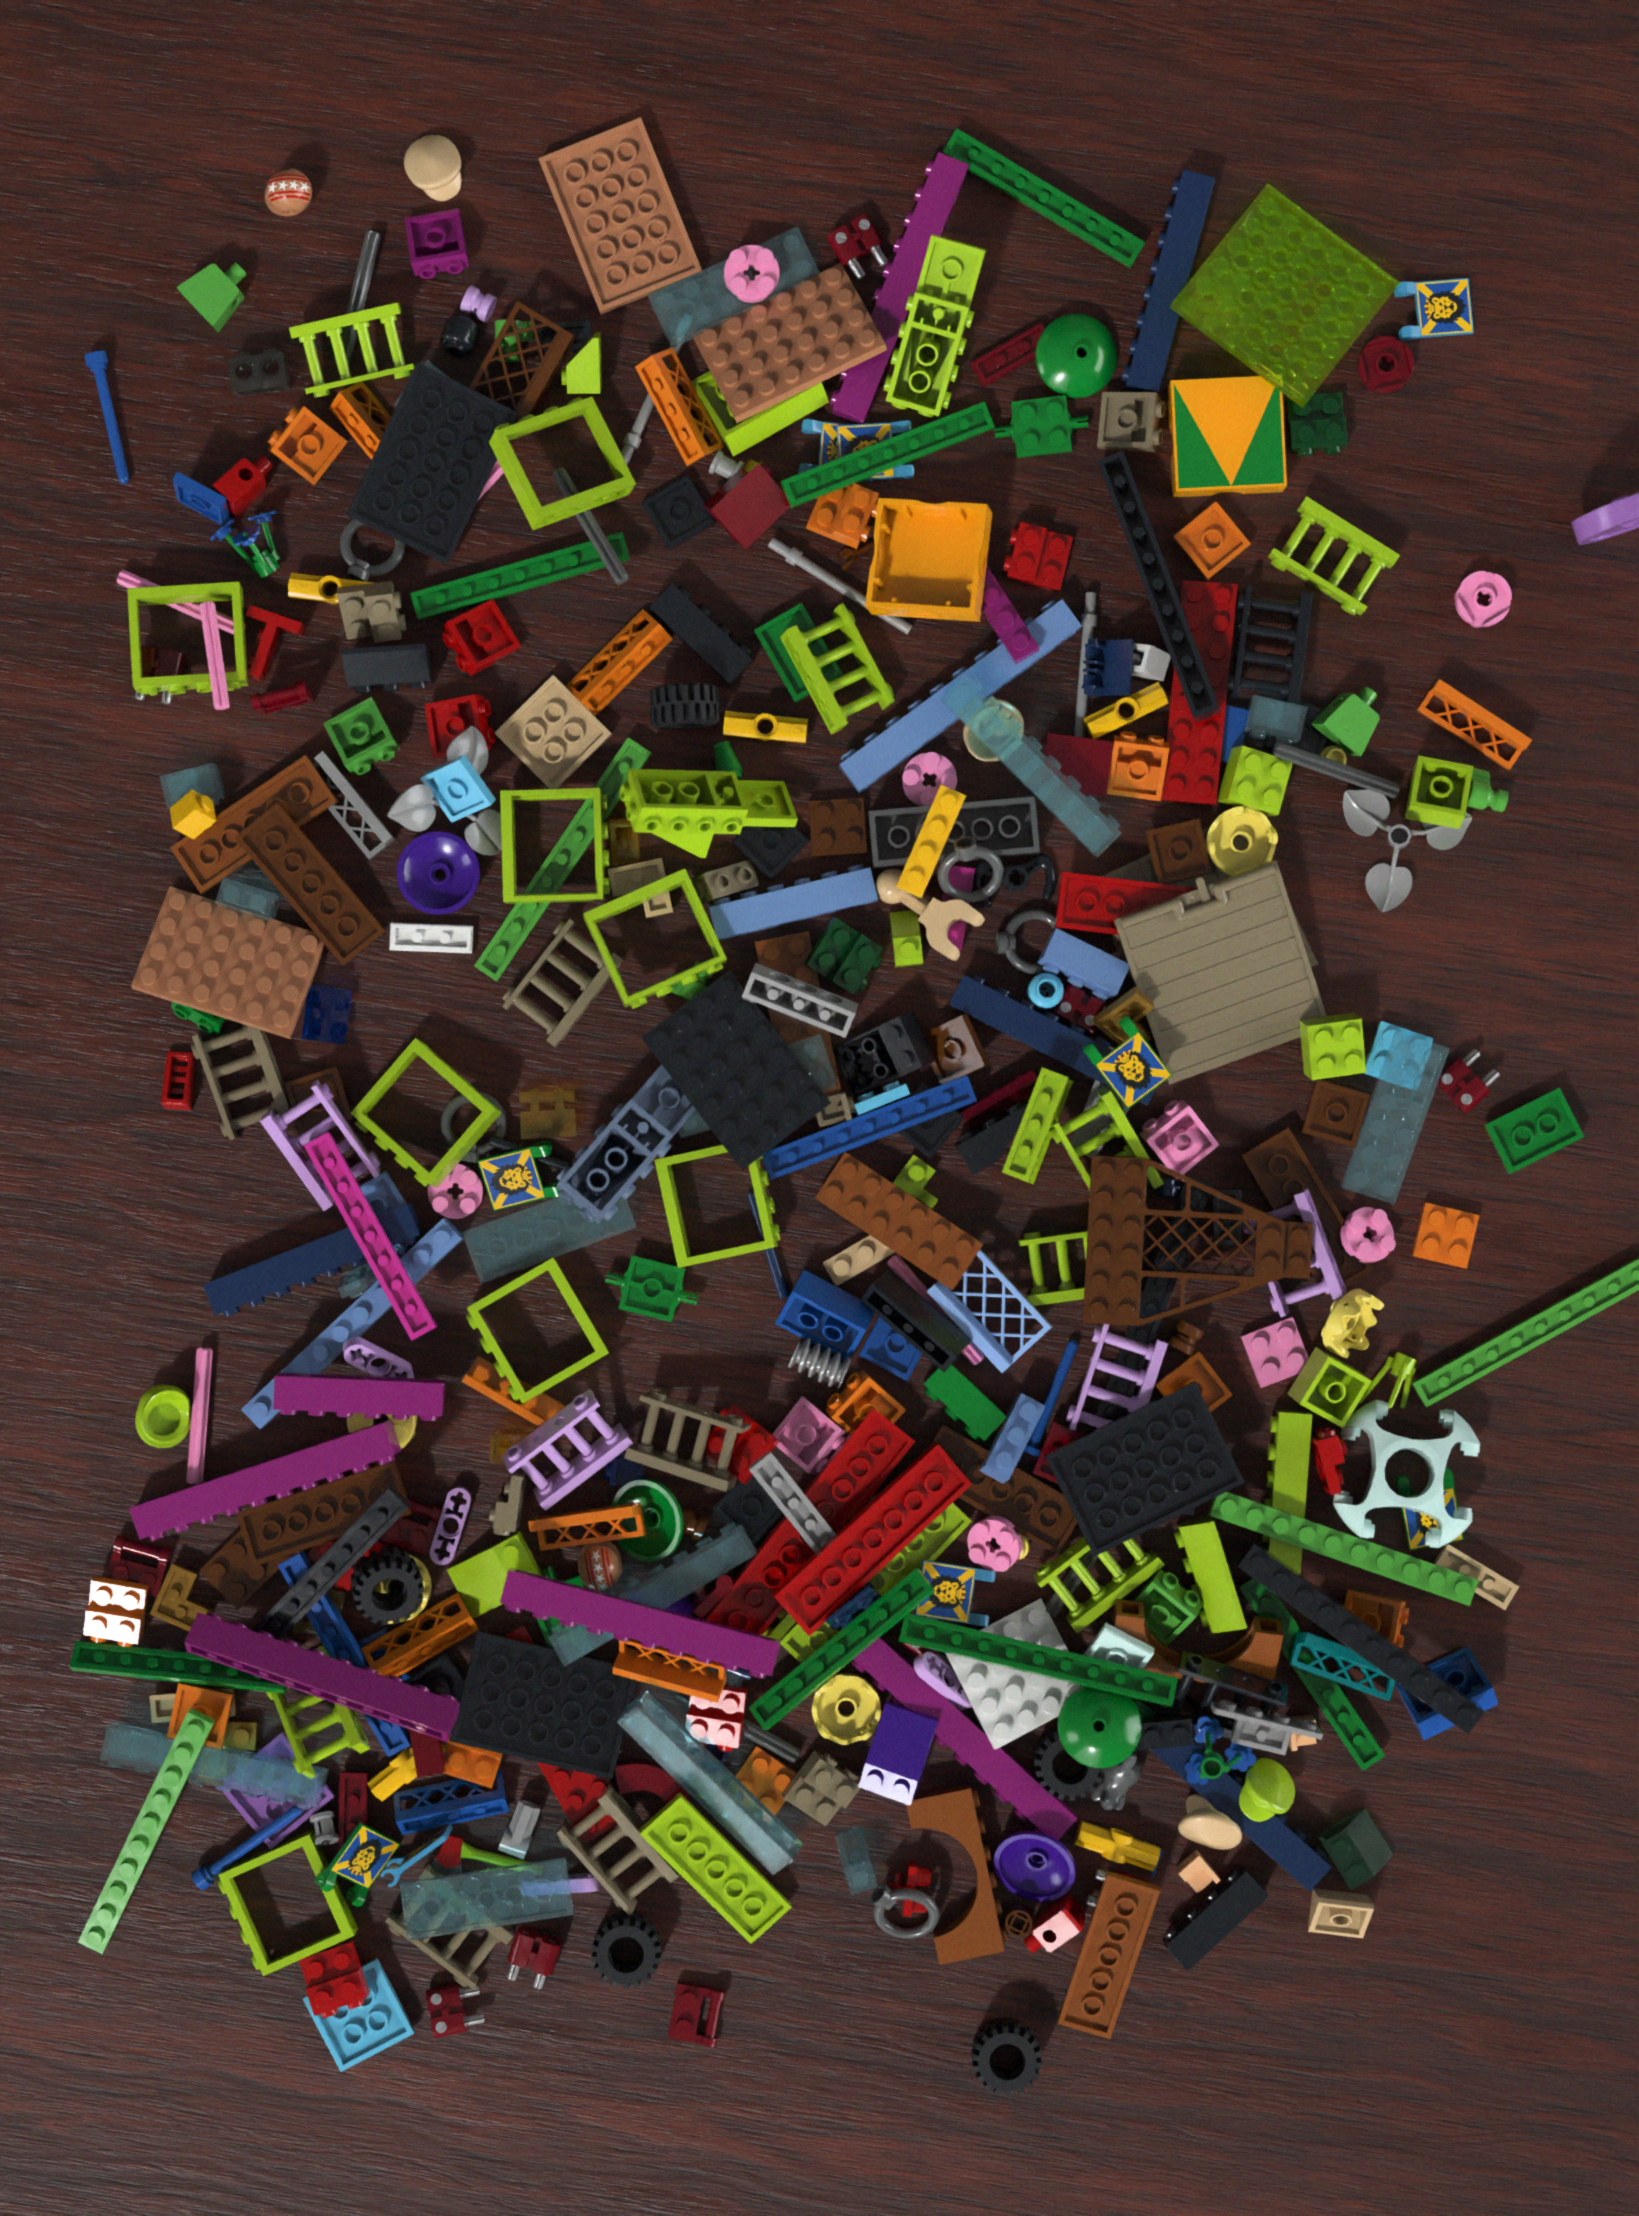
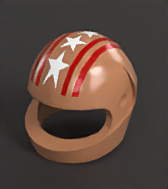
[265,168,312,217]
[578,1541,623,1591]

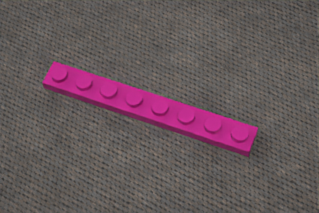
[304,1132,437,1341]

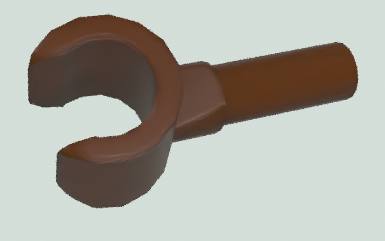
[836,541,874,570]

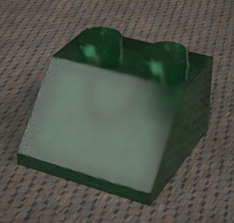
[1317,1807,1393,1890]

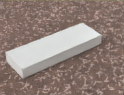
[389,923,474,954]

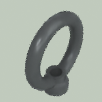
[340,519,406,582]
[938,836,1004,902]
[996,908,1067,974]
[441,1091,507,1164]
[871,1884,940,1939]

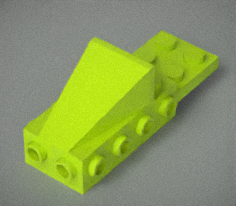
[883,234,986,417]
[620,769,798,858]

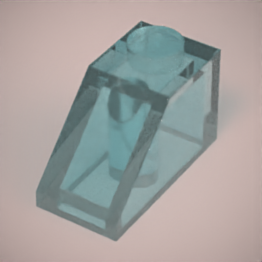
[835,1827,878,1895]

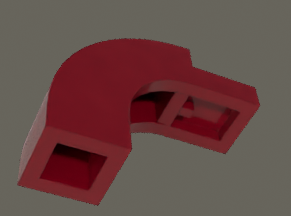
[615,1758,692,1804]

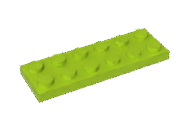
[639,1793,792,1944]

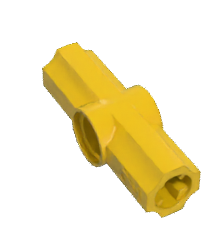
[288,573,373,604]
[1083,682,1168,739]
[723,711,808,743]
[367,1740,447,1801]
[1074,1820,1161,1871]

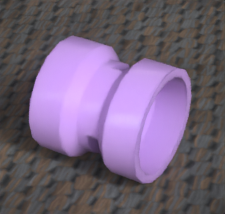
[460,285,497,323]

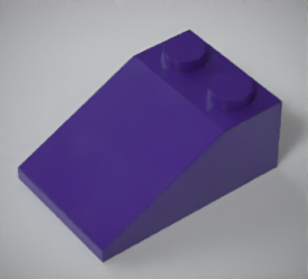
[858,1701,939,1806]

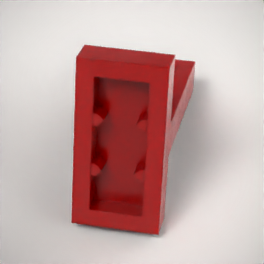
[246,605,306,682]

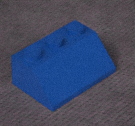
[775,1270,875,1360]
[1395,1646,1498,1740]

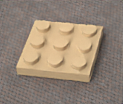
[495,675,612,789]

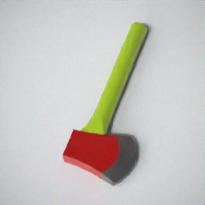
[431,1834,544,1876]

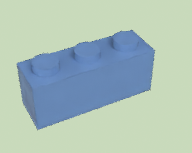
[1037,928,1129,999]
[979,1393,1046,1483]

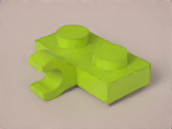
[893,1154,938,1209]

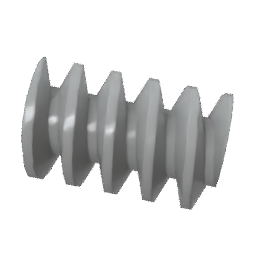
[788,1338,851,1389]

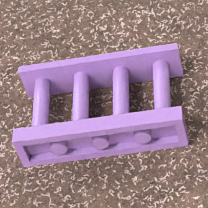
[260,1079,381,1211]
[1242,1189,1347,1317]
[1066,1324,1168,1430]
[502,1388,634,1511]

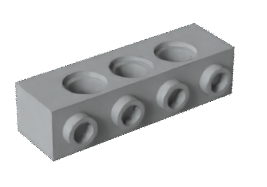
[742,963,858,1038]

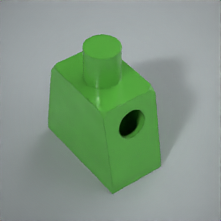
[177,262,247,332]
[1311,686,1380,756]

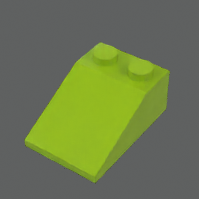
[447,1530,545,1618]

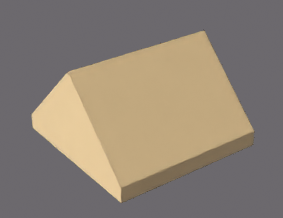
[1308,1888,1374,1938]

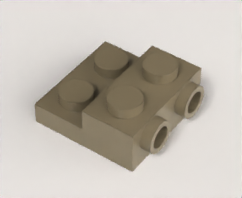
[1097,392,1166,452]
[337,581,406,643]
[489,1469,527,1536]
[781,1750,861,1826]

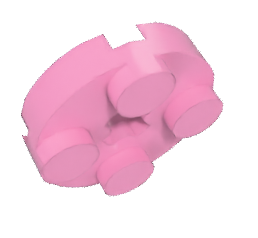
[724,245,779,303]
[1454,571,1512,628]
[902,752,957,806]
[428,1164,484,1219]
[1340,1207,1396,1264]
[967,1515,1023,1572]

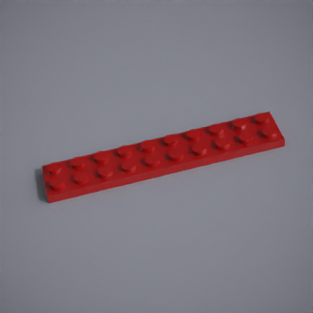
[703,1406,915,1635]

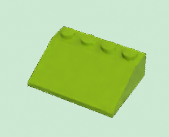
[691,371,829,457]

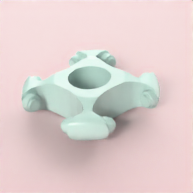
[1333,1400,1481,1548]

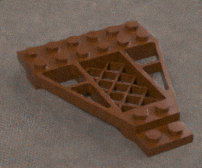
[1083,1155,1313,1326]

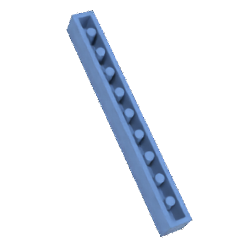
[839,600,1082,794]
[241,1218,465,1429]

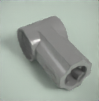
[498,1799,542,1860]

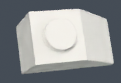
[1131,643,1171,681]

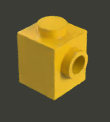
[170,790,216,839]

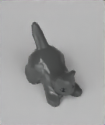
[1091,1753,1143,1811]

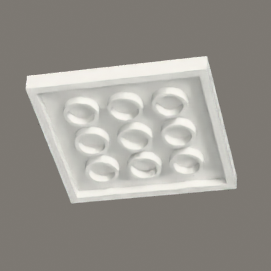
[945,1598,1083,1750]

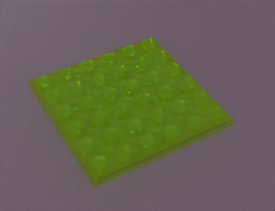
[1170,184,1400,408]

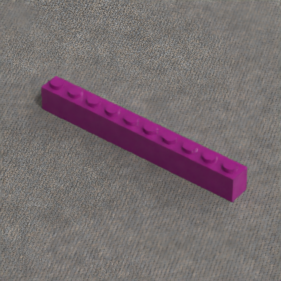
[830,152,969,424]
[129,1419,402,1541]
[500,1568,780,1679]
[184,1612,460,1742]
[851,1636,1078,1840]

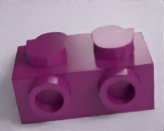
[405,208,469,279]

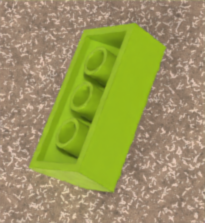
[1174,1514,1247,1633]

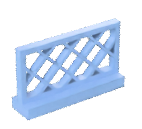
[926,1249,1052,1373]

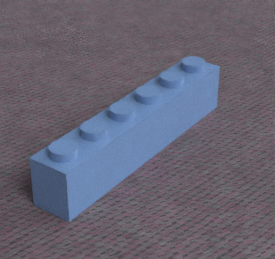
[709,864,878,941]

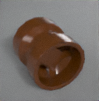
[1168,1319,1205,1356]
[682,1506,710,1542]
[1004,1903,1033,1938]

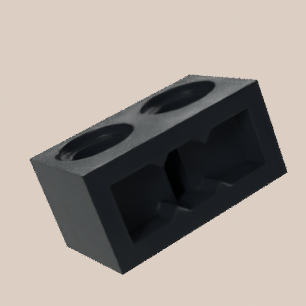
[1212,1187,1242,1246]

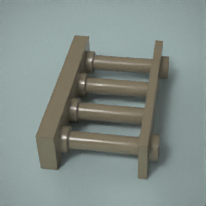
[502,919,624,1047]
[191,1025,291,1140]
[624,1389,751,1492]
[557,1784,679,1915]
[385,1863,516,1989]

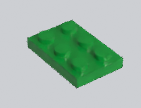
[754,603,843,703]
[1483,1087,1584,1174]

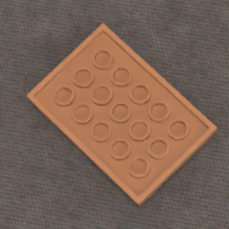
[538,117,703,315]
[692,263,887,423]
[131,886,326,1039]

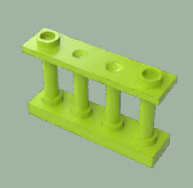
[289,302,415,398]
[1268,496,1400,616]
[780,603,895,735]
[1002,1067,1073,1185]
[1049,1085,1164,1191]
[1018,1230,1088,1306]
[1033,1536,1164,1633]
[266,1645,370,1779]

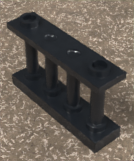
[1226,584,1313,707]
[1159,1650,1288,1739]

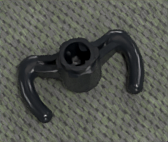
[974,854,1056,908]

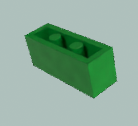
[923,1364,1007,1441]

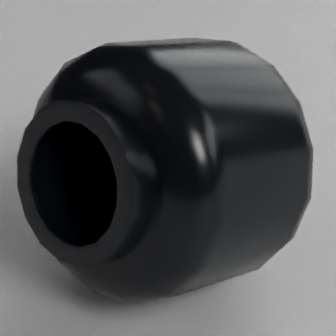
[440,314,480,358]

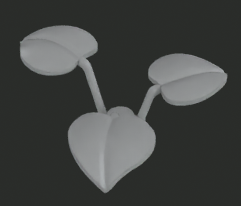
[387,725,502,856]
[1343,789,1472,912]

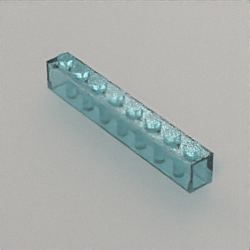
[940,674,1122,858]
[548,1521,758,1667]
[617,1691,803,1875]
[100,1722,328,1809]

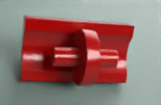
[886,1860,932,1917]

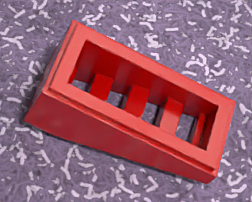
[161,1051,196,1111]

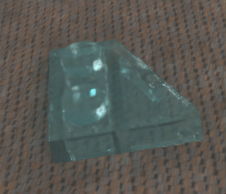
[338,1263,378,1298]

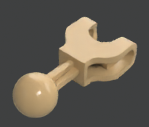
[875,869,985,961]

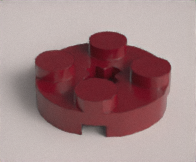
[1357,336,1414,394]

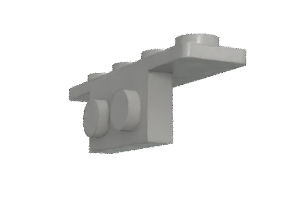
[1211,1700,1323,1755]

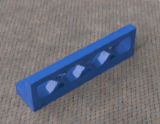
[393,1770,510,1835]

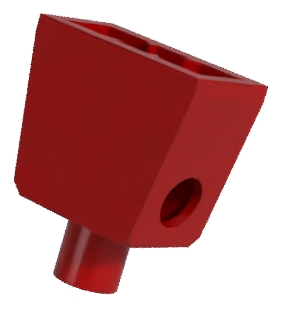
[213,455,273,520]
[1023,1891,1086,1953]

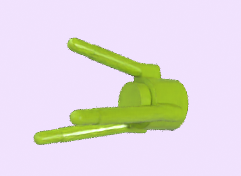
[1358,1352,1417,1409]

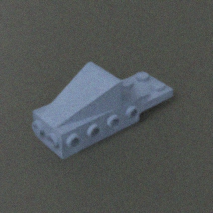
[556,1064,696,1224]

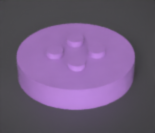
[1571,492,1639,545]

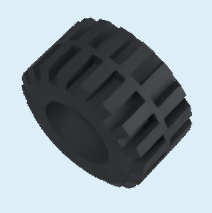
[649,683,720,729]
[350,1547,424,1625]
[1033,1727,1105,1801]
[591,1912,662,1989]
[971,2018,1042,2096]

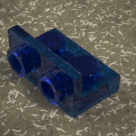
[301,984,352,1044]

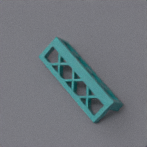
[1288,1632,1395,1701]

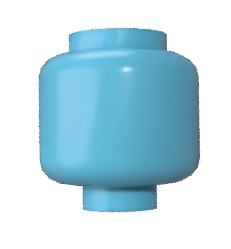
[1026,972,1064,1010]

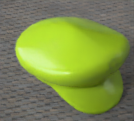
[135,1384,192,1448]
[1239,1757,1295,1822]

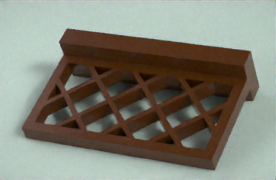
[469,301,577,424]

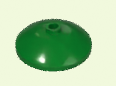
[1035,314,1117,398]
[611,1479,684,1562]
[1058,1686,1142,1768]

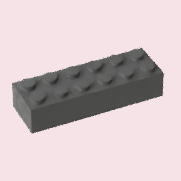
[868,796,1040,869]

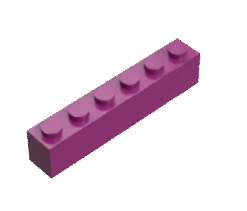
[273,1372,445,1421]

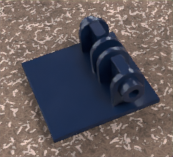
[1082,638,1134,697]
[825,1581,882,1631]

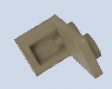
[691,860,759,905]
[816,1092,856,1127]

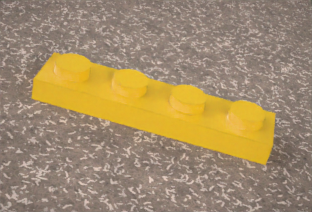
[896,785,966,898]

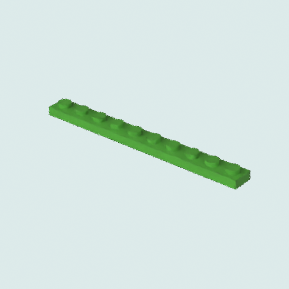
[474,737,652,982]
[1411,1256,1639,1407]
[1208,1492,1479,1606]
[78,1708,216,1954]

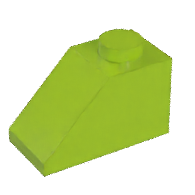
[561,332,602,394]
[890,910,923,967]

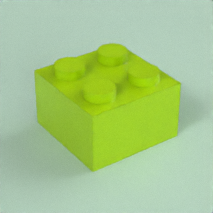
[1217,745,1293,817]
[1404,756,1474,829]
[1299,1013,1366,1080]
[1287,1347,1372,1428]

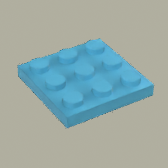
[302,1958,415,2072]

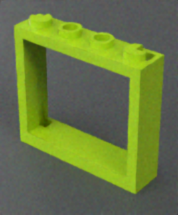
[489,396,636,530]
[127,582,249,696]
[500,788,610,904]
[583,868,727,1009]
[350,1038,502,1188]
[655,1145,781,1268]
[466,1257,609,1404]
[218,1828,358,1976]

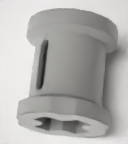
[709,450,744,479]
[310,1811,339,1846]

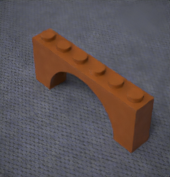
[1112,1599,1283,1683]
[906,1783,1008,1965]

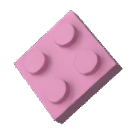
[1240,1316,1309,1388]

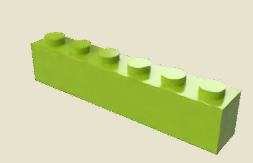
[1261,1410,1313,1574]

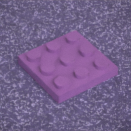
[218,1731,336,1849]

